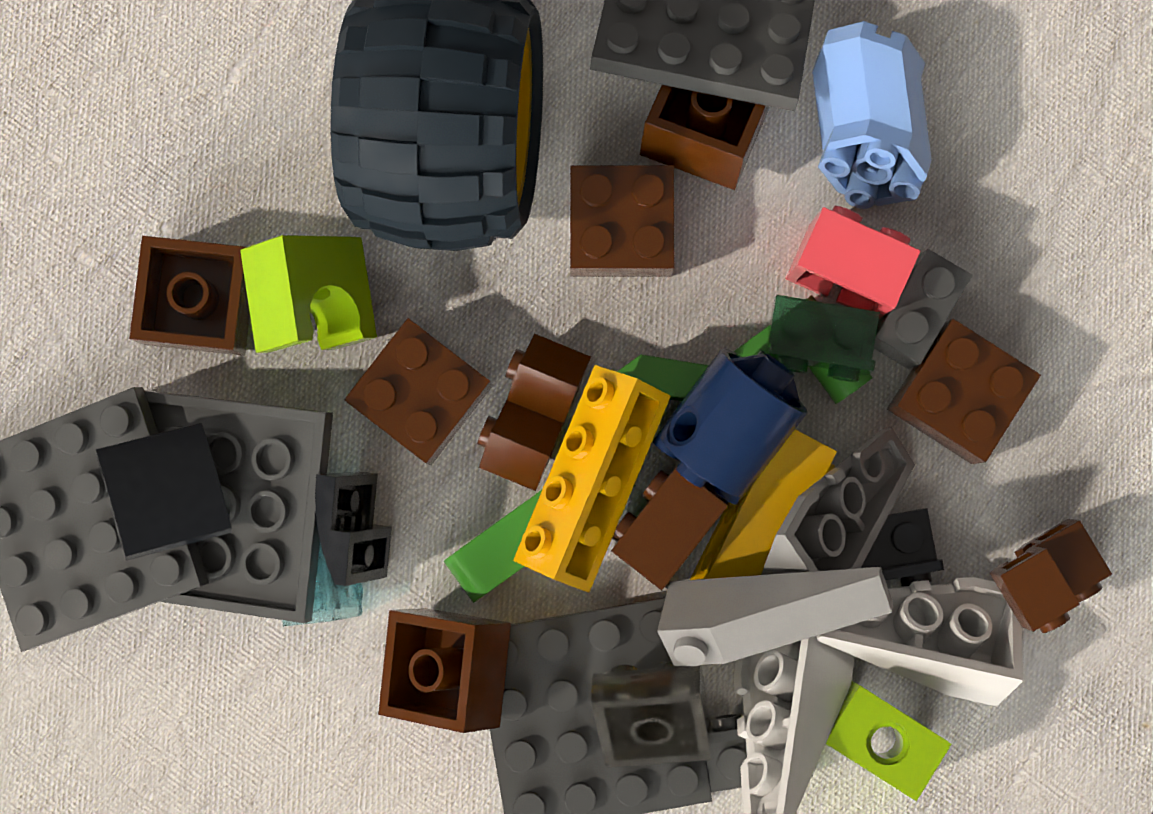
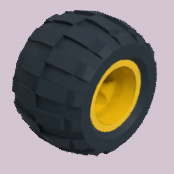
[330,0,543,251]

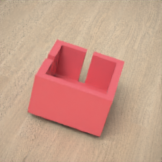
[785,206,921,320]

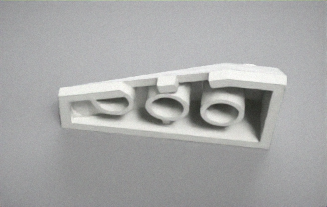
[817,577,1024,706]
[734,636,855,814]

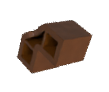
[477,333,591,491]
[990,519,1112,633]

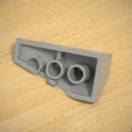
[761,427,915,575]
[657,567,893,666]

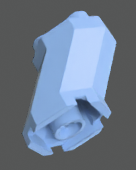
[812,21,932,209]

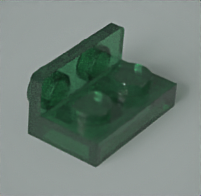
[765,295,880,382]

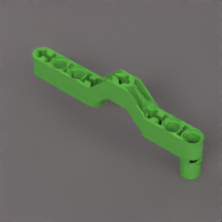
[443,295,873,603]

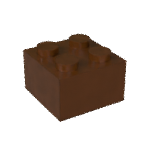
[639,85,770,190]
[570,165,674,277]
[129,235,250,356]
[344,318,493,465]
[887,318,1041,464]
[611,466,728,591]
[378,608,511,733]

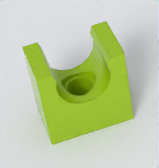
[240,235,377,353]
[826,681,952,802]

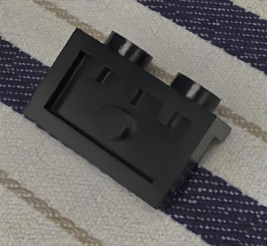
[861,508,944,587]

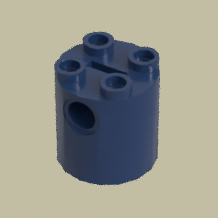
[653,348,808,505]

